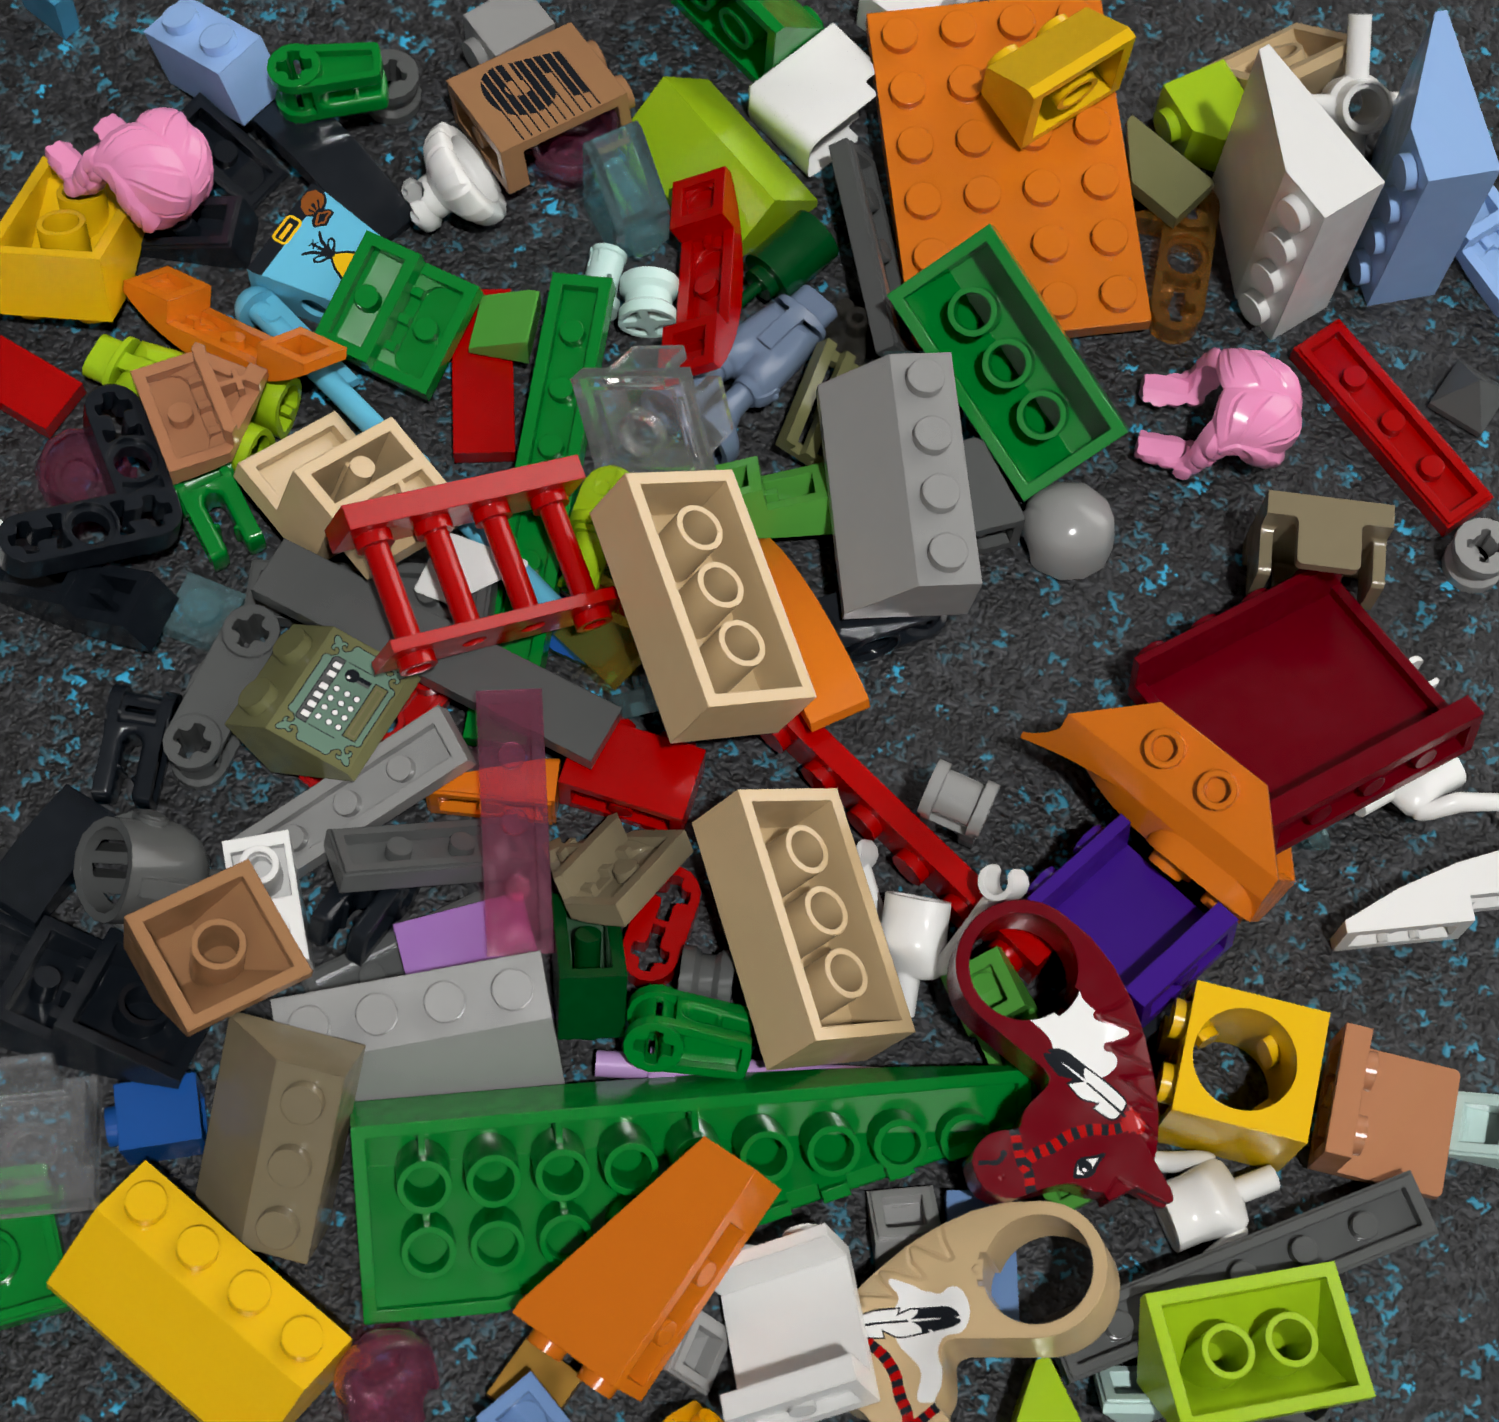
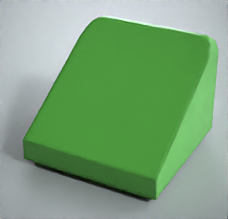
[469,290,541,364]

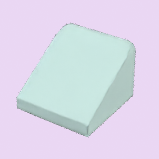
[1448,1091,1499,1169]

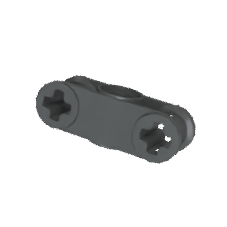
[162,604,281,790]

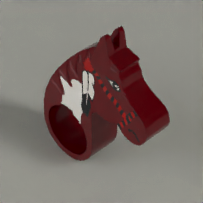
[947,900,1173,1209]

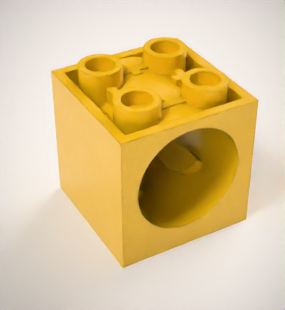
[1154,980,1331,1172]

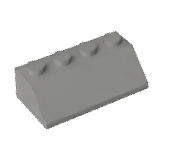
[816,352,982,619]
[270,950,565,1127]

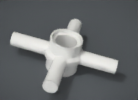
[1312,14,1399,158]

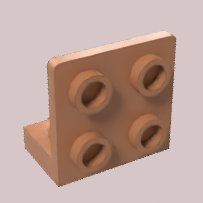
[1307,1022,1460,1199]

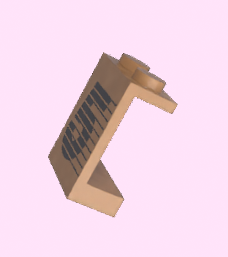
[446,22,635,195]

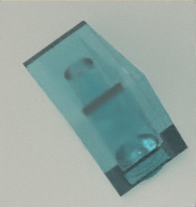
[582,120,670,258]

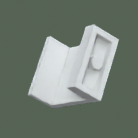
[715,1223,880,1422]

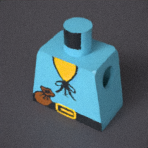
[247,183,380,324]

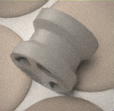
[1441,518,1499,593]

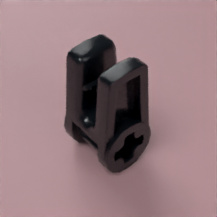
[91,683,183,811]
[308,881,421,966]

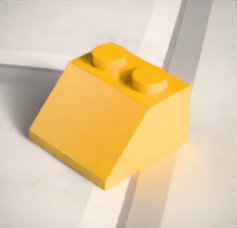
[981,7,1136,149]

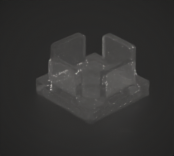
[571,345,734,473]
[0,1053,103,1219]

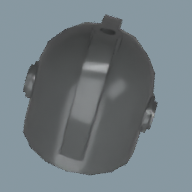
[73,808,221,930]

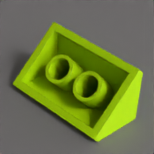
[616,76,818,256]
[1137,1261,1376,1422]

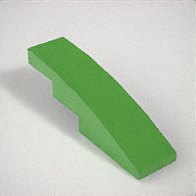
[692,456,832,539]

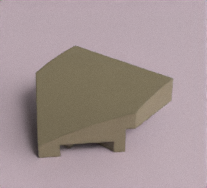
[541,812,694,927]

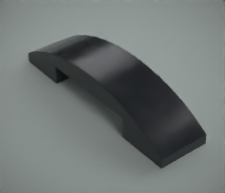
[239,94,414,241]

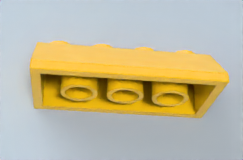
[46,1160,352,1422]

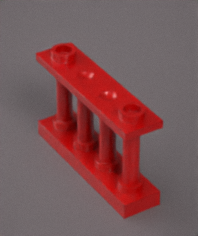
[324,454,621,676]

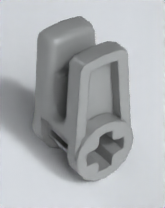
[917,759,1001,849]

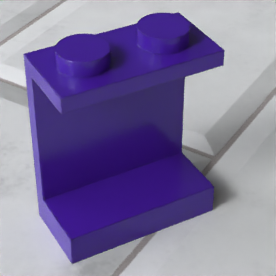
[1026,814,1239,1029]

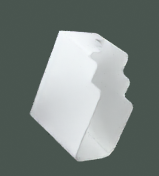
[749,23,876,178]

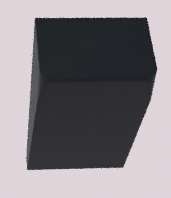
[180,92,290,211]
[140,195,259,268]

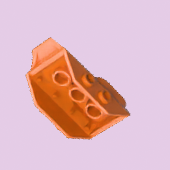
[1020,702,1296,924]

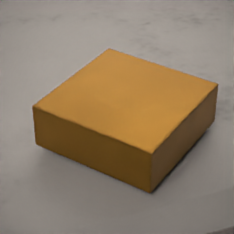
[486,1336,583,1410]

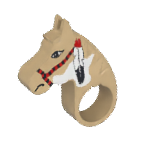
[849,1201,1120,1422]

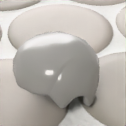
[1021,482,1115,580]

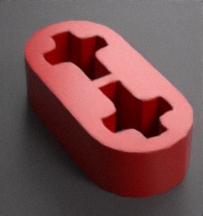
[623,866,701,988]

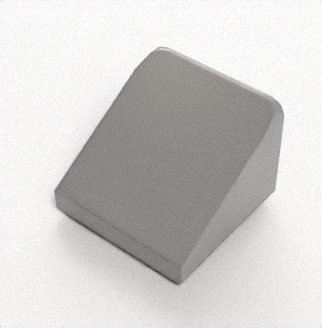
[866,1185,941,1271]

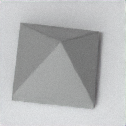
[662,1310,729,1396]

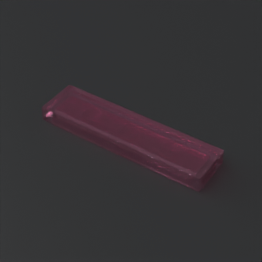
[475,688,554,957]

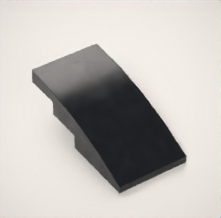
[0,912,211,1089]

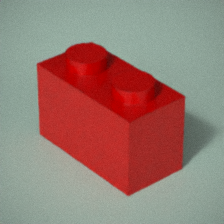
[558,716,706,830]

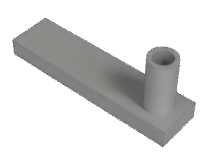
[231,705,482,879]

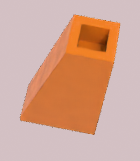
[512,1136,781,1402]

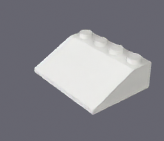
[1212,44,1385,341]

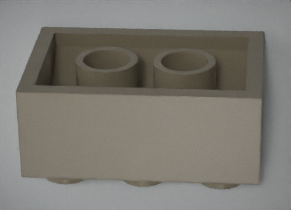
[195,1012,366,1265]

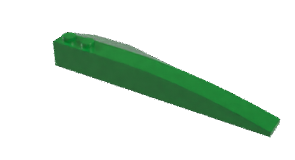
[350,1065,1032,1325]

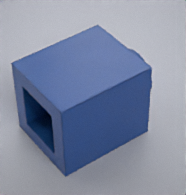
[104,1072,209,1166]

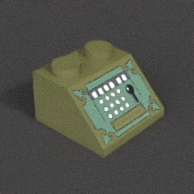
[224,624,421,782]

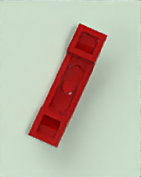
[659,166,743,384]

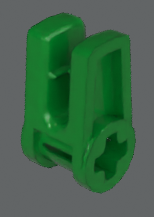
[267,42,389,124]
[174,462,267,573]
[623,984,753,1080]

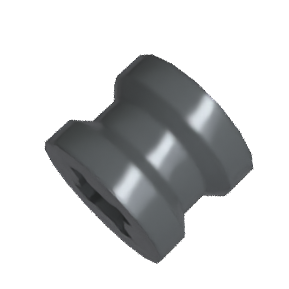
[367,49,422,125]
[678,944,735,1003]

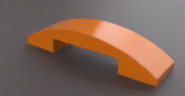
[123,266,347,382]
[758,537,870,732]

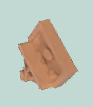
[130,342,269,485]

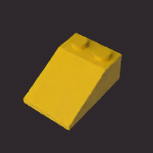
[0,156,145,324]

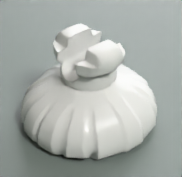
[401,122,506,232]

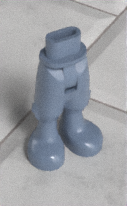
[643,284,838,466]

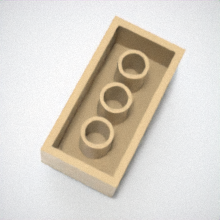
[590,469,817,743]
[692,788,916,1070]

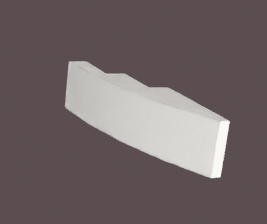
[1330,850,1499,952]

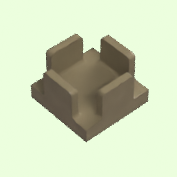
[1242,490,1395,610]

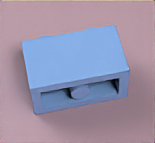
[143,0,277,126]

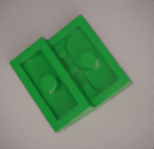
[314,230,483,401]

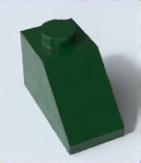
[550,894,628,1040]

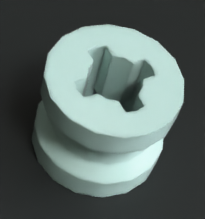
[618,266,679,338]

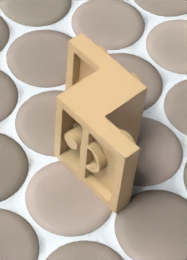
[233,411,461,580]

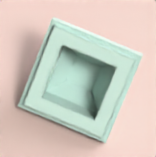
[1093,1366,1163,1422]

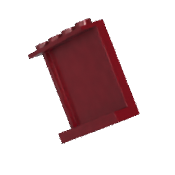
[1128,569,1484,855]

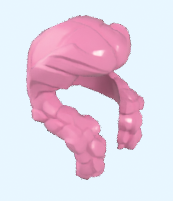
[45,107,214,234]
[1134,347,1303,480]

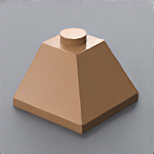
[124,859,313,1037]

